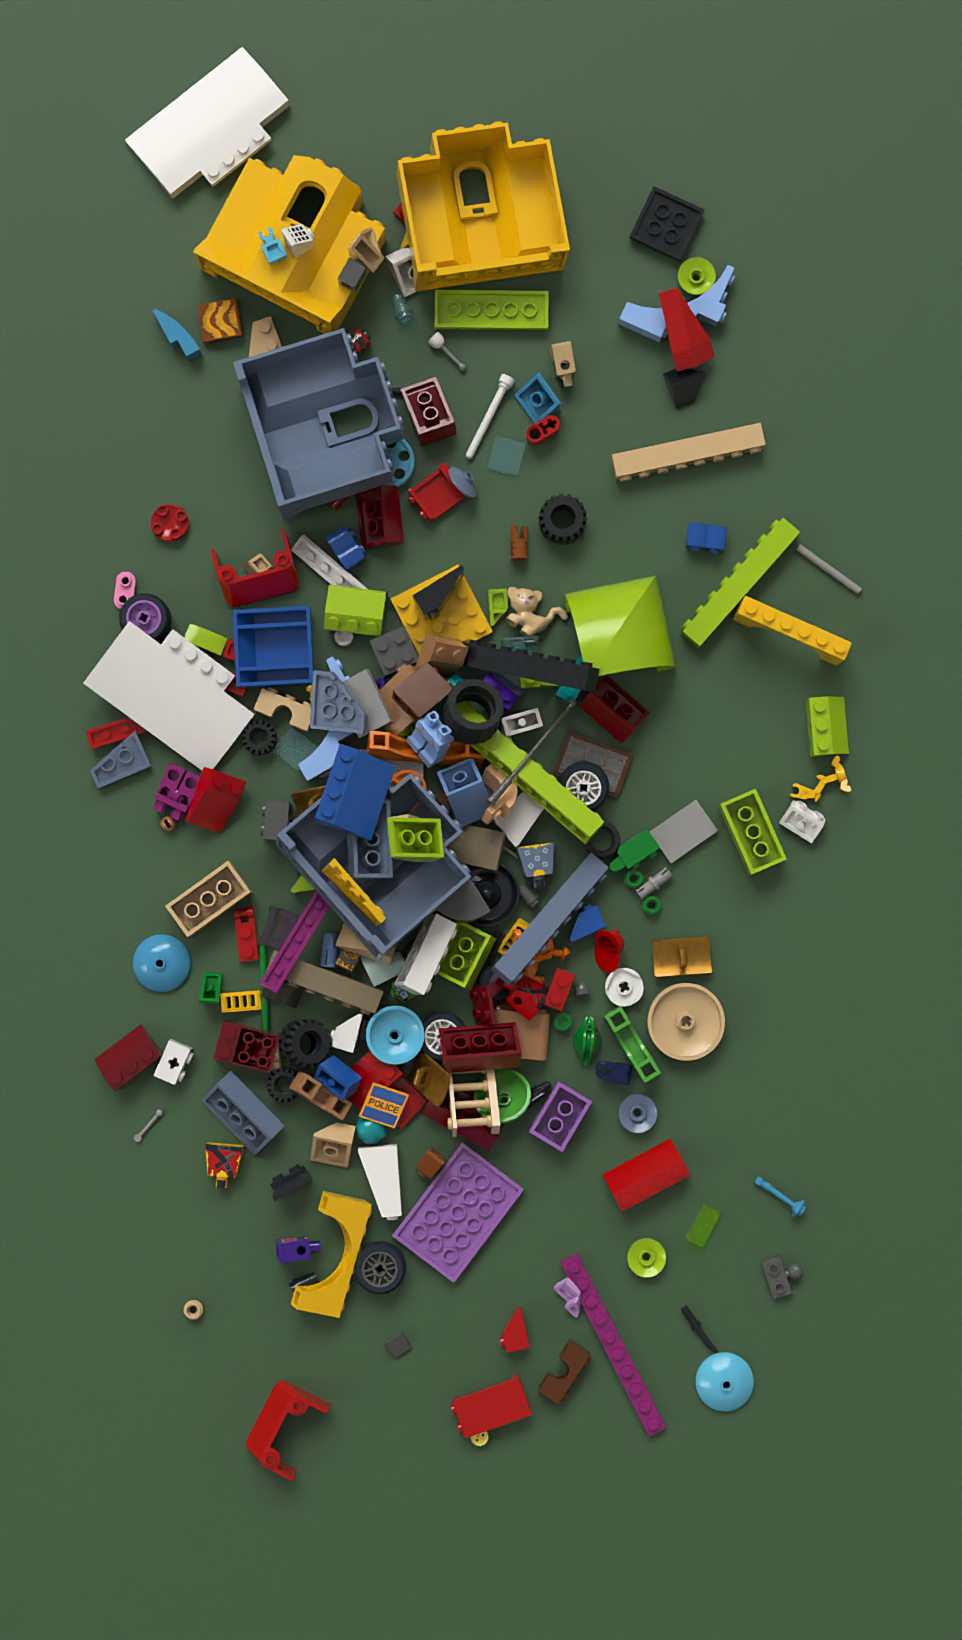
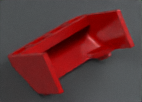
[210,530,300,608]
[246,1380,330,1481]

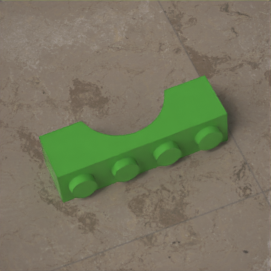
[603,1006,661,1083]

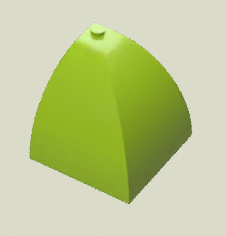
[563,575,676,677]

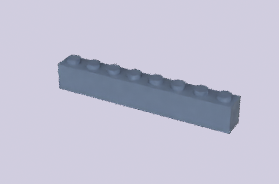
[491,853,609,985]

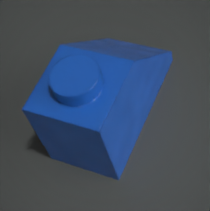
[569,904,606,942]

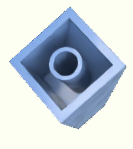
[437,758,490,827]

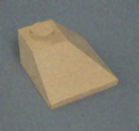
[310,1122,356,1168]

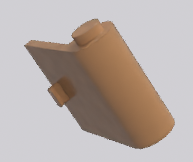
[379,664,416,736]
[494,1009,551,1061]

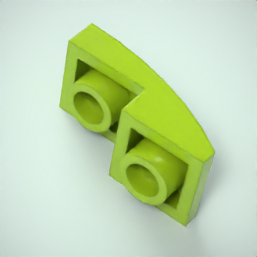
[184,624,228,657]

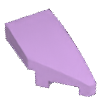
[554,1277,581,1318]

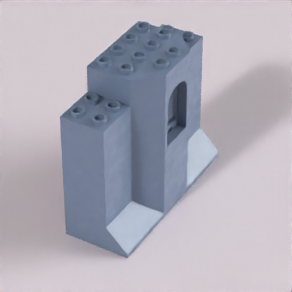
[233,328,405,522]
[276,773,472,962]

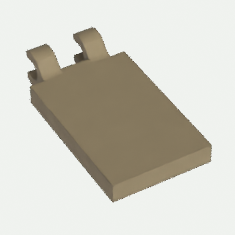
[448,825,506,871]

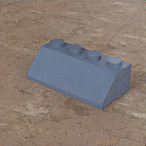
[347,800,393,881]
[201,1071,284,1156]

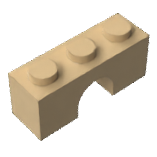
[254,687,311,732]

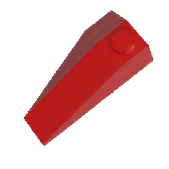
[659,288,714,371]

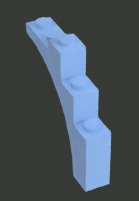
[618,265,735,342]
[298,656,356,783]

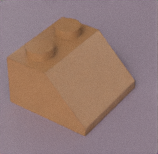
[415,634,468,676]

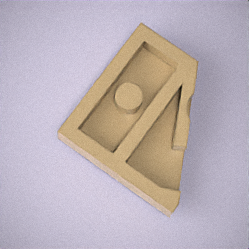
[249,316,282,357]

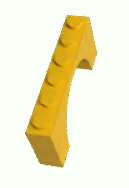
[732,596,852,666]
[291,1191,372,1318]

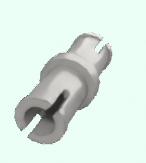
[635,867,673,900]

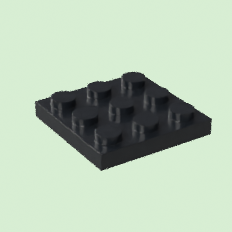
[629,186,705,262]

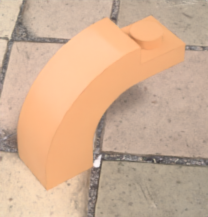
[482,764,517,825]

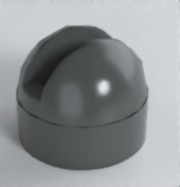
[574,982,590,996]

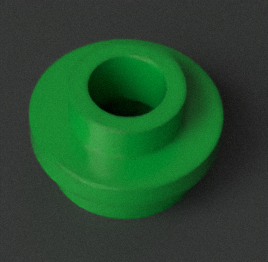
[624,869,643,888]
[642,896,661,915]

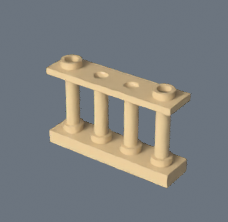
[447,1069,500,1137]

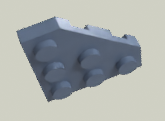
[310,670,367,734]

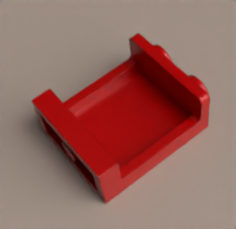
[407,462,467,523]

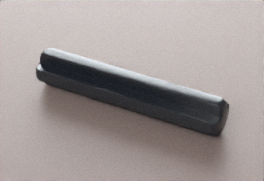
[475,930,505,984]

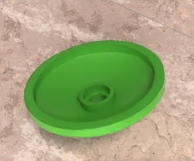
[473,1069,531,1124]

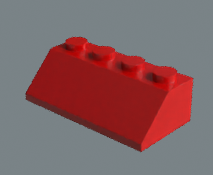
[602,1138,690,1211]

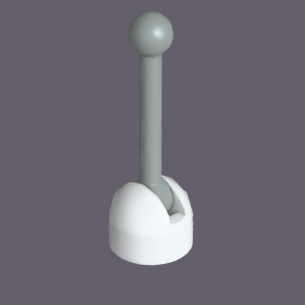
[428,332,466,371]

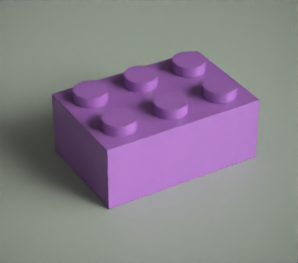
[528,1080,592,1152]

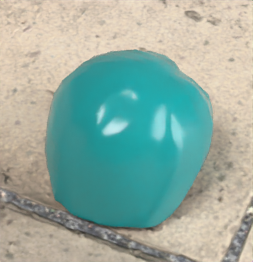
[355,1117,387,1144]

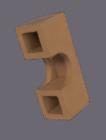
[289,1072,352,1121]

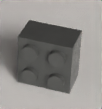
[370,626,418,678]
[260,800,292,841]

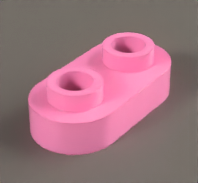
[114,572,136,610]

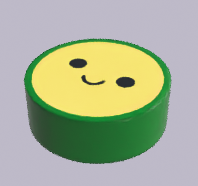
[470,1431,489,1447]

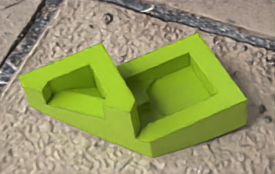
[488,588,508,626]

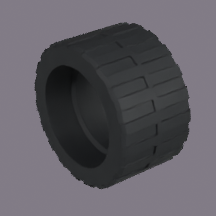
[441,679,505,745]

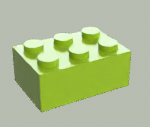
[437,923,496,990]

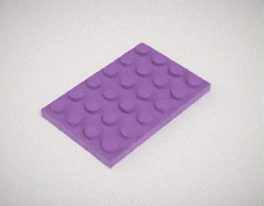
[392,1142,524,1283]

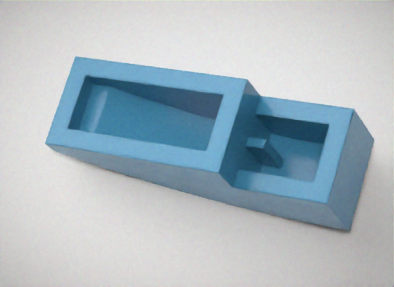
[153,309,202,361]

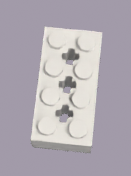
[394,914,457,995]

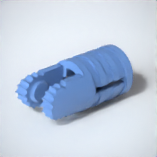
[320,932,338,968]

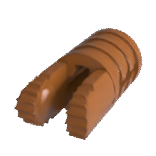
[510,525,528,561]

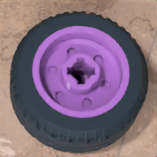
[119,593,172,642]

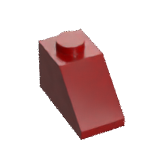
[500,1306,530,1353]

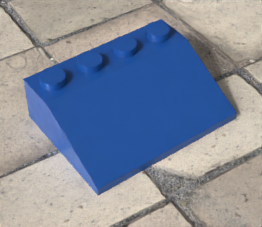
[314,744,395,841]

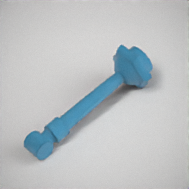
[754,1176,806,1217]

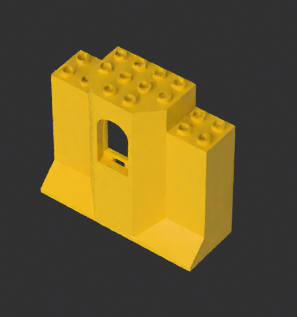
[396,121,570,292]
[193,155,386,334]

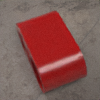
[526,415,560,446]

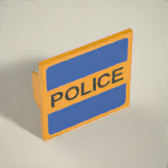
[359,1082,409,1129]

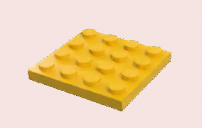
[390,565,493,654]

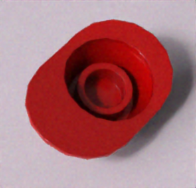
[595,929,625,973]

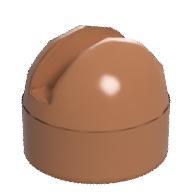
[160,816,177,832]

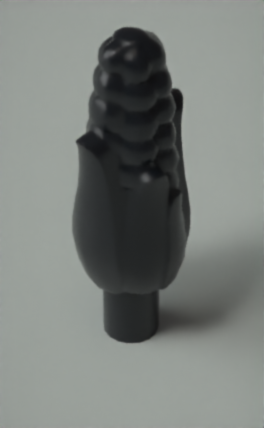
[528,1081,551,1109]

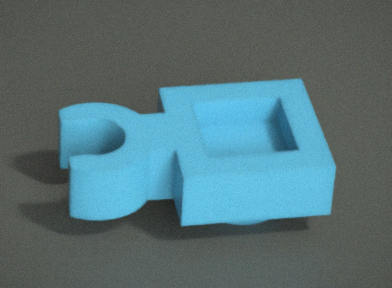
[258,227,287,265]

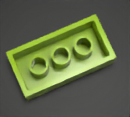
[718,789,787,875]

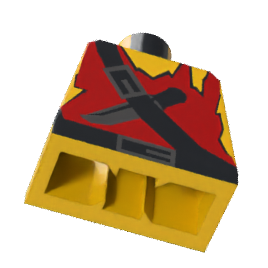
[206,1142,245,1188]

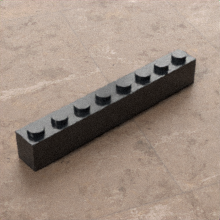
[462,639,600,692]

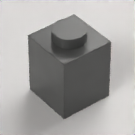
[338,258,367,293]

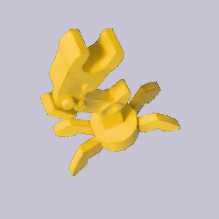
[790,755,851,801]

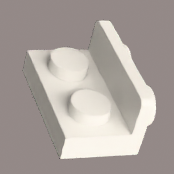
[779,799,825,843]

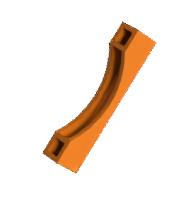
[367,731,485,768]

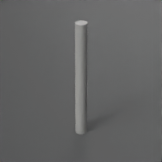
[796,544,862,594]

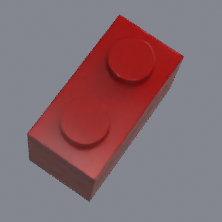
[543,968,575,1011]

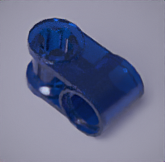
[595,1061,633,1085]

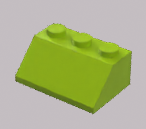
[324,585,386,636]
[806,696,849,757]

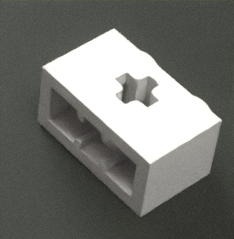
[154,1039,194,1085]

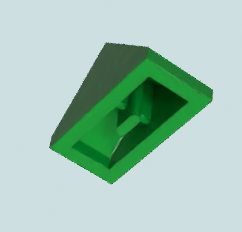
[199,973,223,1004]

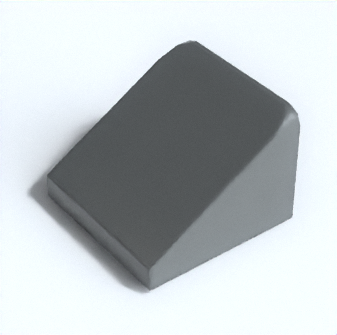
[385,1331,412,1358]

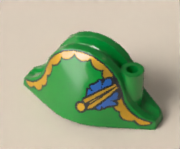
[573,1016,601,1067]

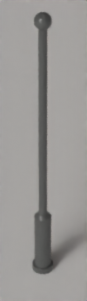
[486,700,576,806]

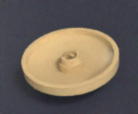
[647,983,725,1061]

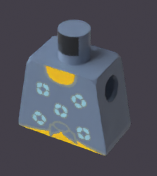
[515,843,554,888]

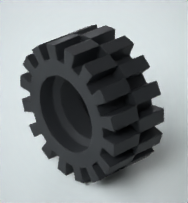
[241,720,277,756]
[266,1067,299,1103]

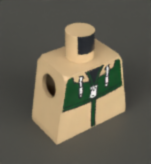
[549,341,576,388]

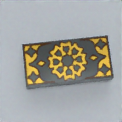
[334,949,361,974]

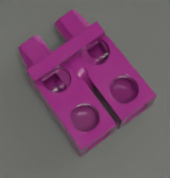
[154,763,200,821]

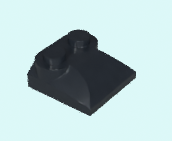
[270,1164,312,1201]

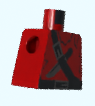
[502,975,549,1022]

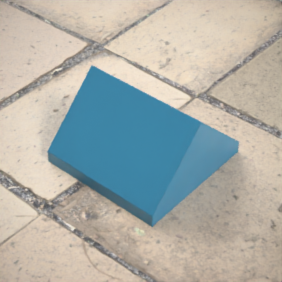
[514,372,561,424]

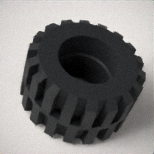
[538,493,587,545]
[278,1019,332,1068]

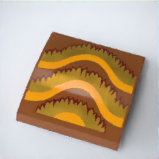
[197,298,243,344]

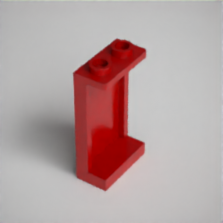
[450,1374,532,1439]

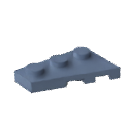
[90,730,151,788]

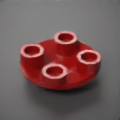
[150,504,189,542]

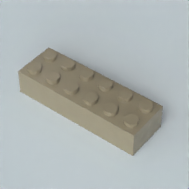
[266,950,385,1016]

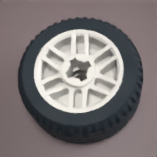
[559,761,609,811]
[420,1011,465,1062]

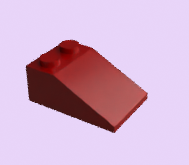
[185,767,246,833]
[349,1051,405,1111]

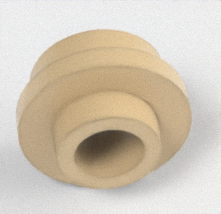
[184,1300,203,1320]

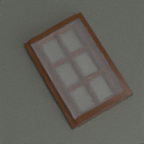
[552,731,633,798]

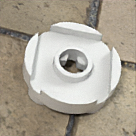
[605,968,644,1006]

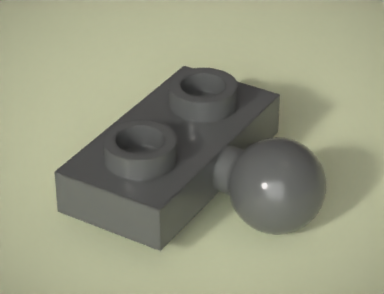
[761,1255,803,1299]

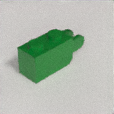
[608,829,660,872]

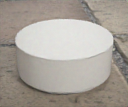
[334,631,354,646]

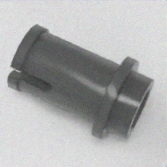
[519,884,539,908]

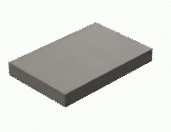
[342,669,393,738]
[650,800,718,864]

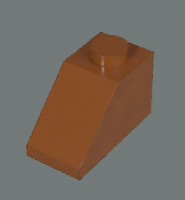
[415,1147,445,1179]

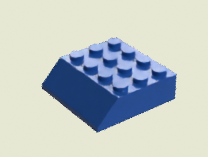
[233,606,314,688]

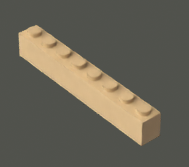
[611,423,766,482]

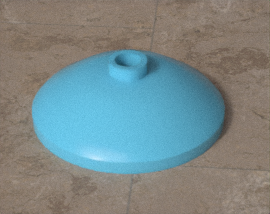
[366,1006,424,1064]
[695,1352,754,1412]

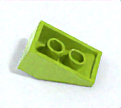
[387,817,444,862]

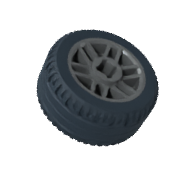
[354,1241,406,1295]

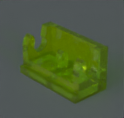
[686,1204,721,1248]

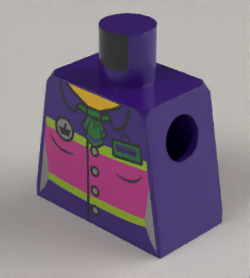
[275,1236,321,1263]

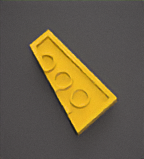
[321,858,386,927]

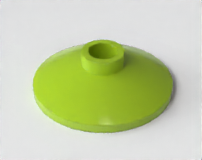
[678,257,716,295]
[627,1238,666,1277]

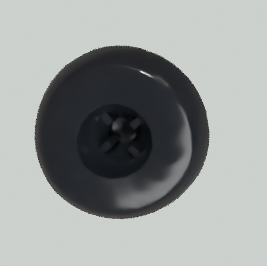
[466,863,520,927]

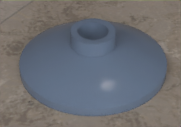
[448,466,477,498]
[619,1094,657,1133]

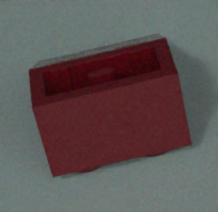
[213,1020,280,1073]

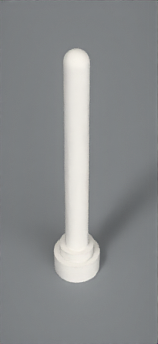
[466,374,515,459]

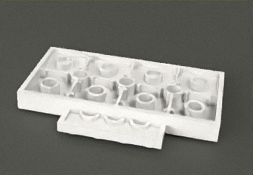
[125,47,290,199]
[83,621,254,770]

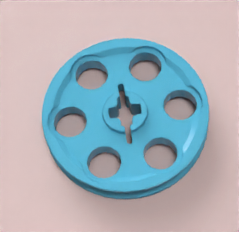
[386,438,414,487]

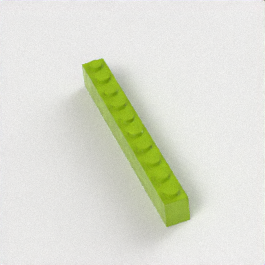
[440,701,604,845]

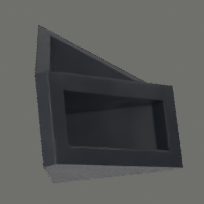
[663,369,707,409]

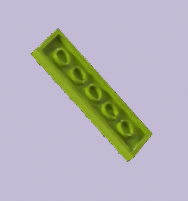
[435,290,549,330]

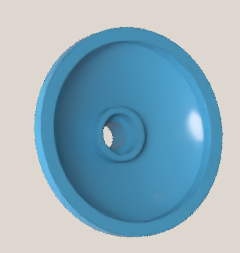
[133,934,191,992]

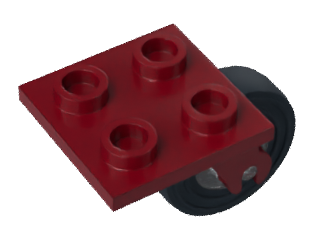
[469,965,510,1025]

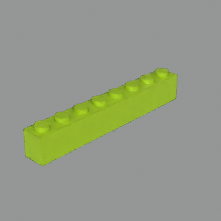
[681,518,800,648]

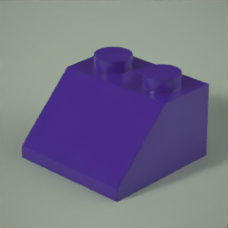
[483,671,524,718]

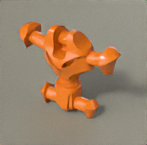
[511,929,570,984]

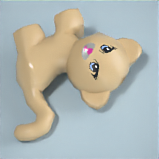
[506,587,568,639]

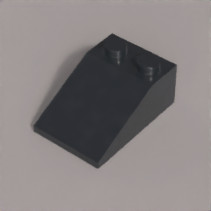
[412,565,464,621]

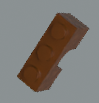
[538,1339,591,1404]

